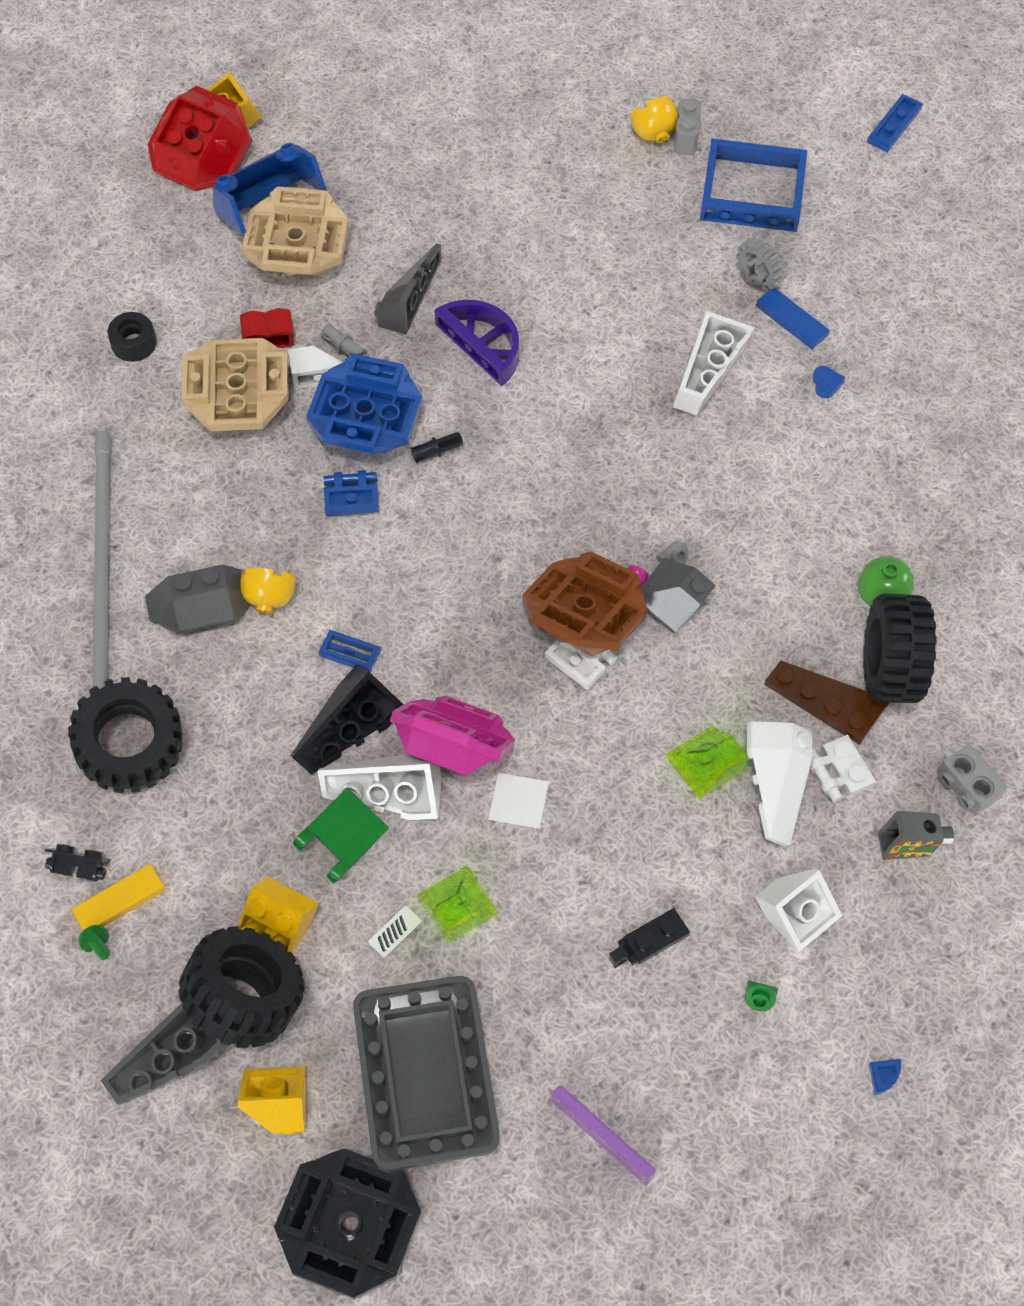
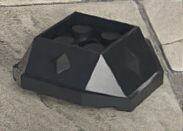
[274,1148,422,1300]

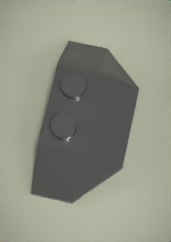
[145,565,251,634]

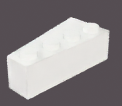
[673,311,755,416]

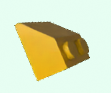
[207,72,262,128]

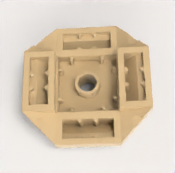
[242,187,349,277]

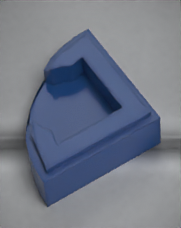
[869,1059,901,1095]

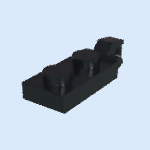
[609,908,690,968]

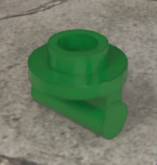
[78,925,110,960]
[745,980,778,1011]

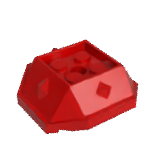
[147,86,253,191]

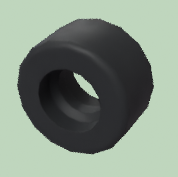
[107,312,157,362]

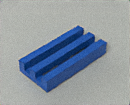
[319,630,381,673]

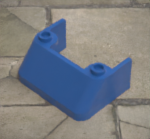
[213,143,327,234]

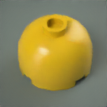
[630,97,678,143]
[240,568,296,613]

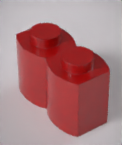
[240,308,295,348]

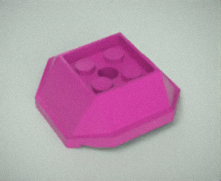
[390,696,515,775]

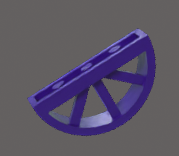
[435,300,519,386]

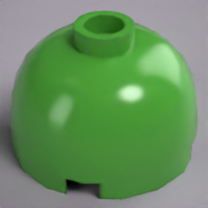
[858,556,914,606]

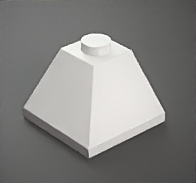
[755,868,842,952]

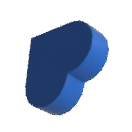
[813,366,846,398]

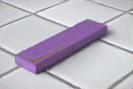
[551,1086,656,1186]

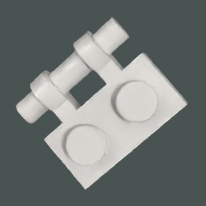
[545,640,618,690]
[810,735,876,803]

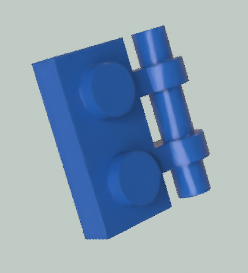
[323,470,379,516]

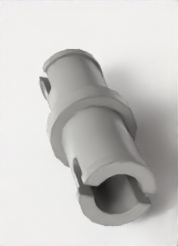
[320,324,368,356]

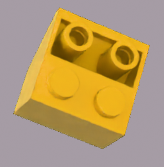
[238,876,319,954]

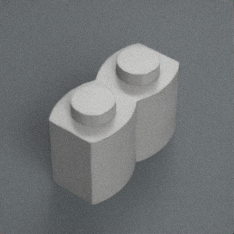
[674,99,701,155]

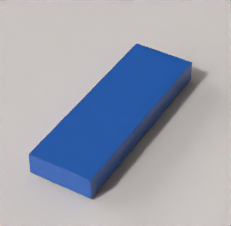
[867,94,923,153]
[756,288,830,349]

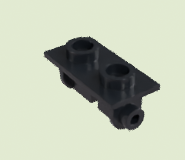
[45,844,111,882]

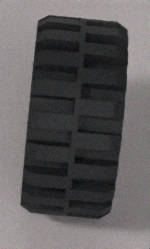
[863,593,937,703]
[68,677,183,793]
[178,926,305,1048]

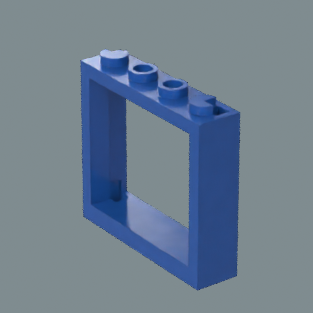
[700,138,807,232]

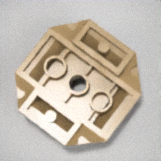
[181,338,288,431]

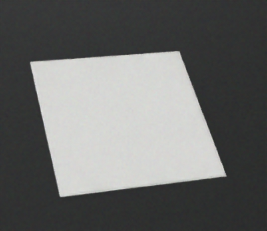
[488,773,549,829]

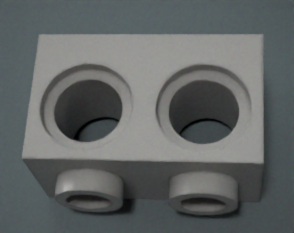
[937,744,1008,816]

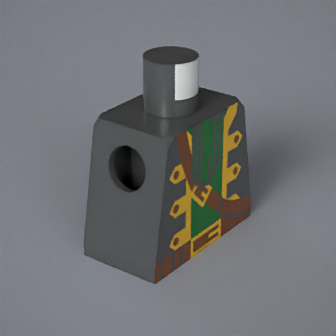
[878,811,954,860]

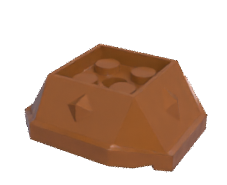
[522,551,647,656]

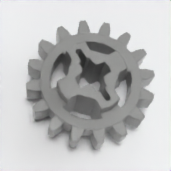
[736,237,785,291]

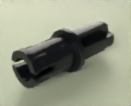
[410,432,463,464]

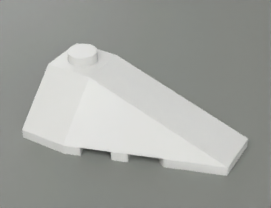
[747,721,813,847]
[318,754,442,820]

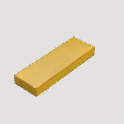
[71,863,166,930]

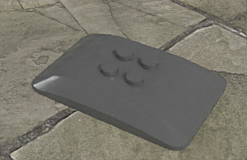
[353,976,500,1171]

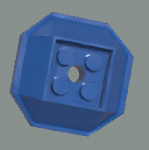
[306,353,422,454]

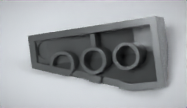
[375,243,442,335]
[100,1002,225,1105]

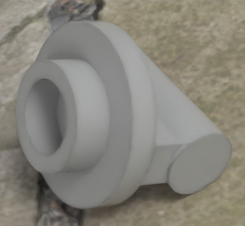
[656,541,689,564]

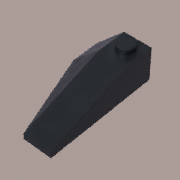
[290,664,404,775]

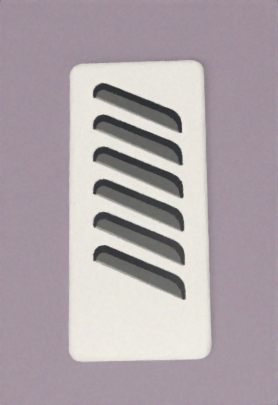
[368,906,421,957]

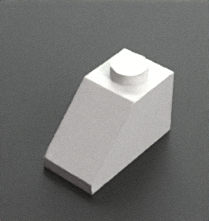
[288,346,343,389]

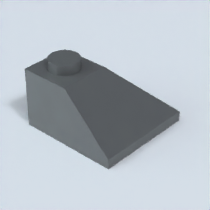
[641,558,716,633]

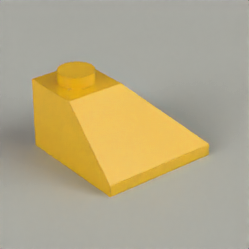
[238,1066,306,1135]

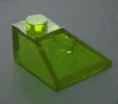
[665,726,748,800]
[417,866,499,944]

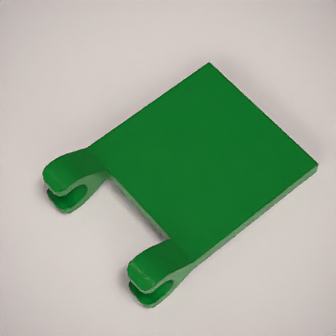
[293,787,389,883]

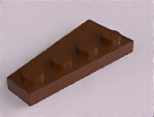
[764,660,890,745]

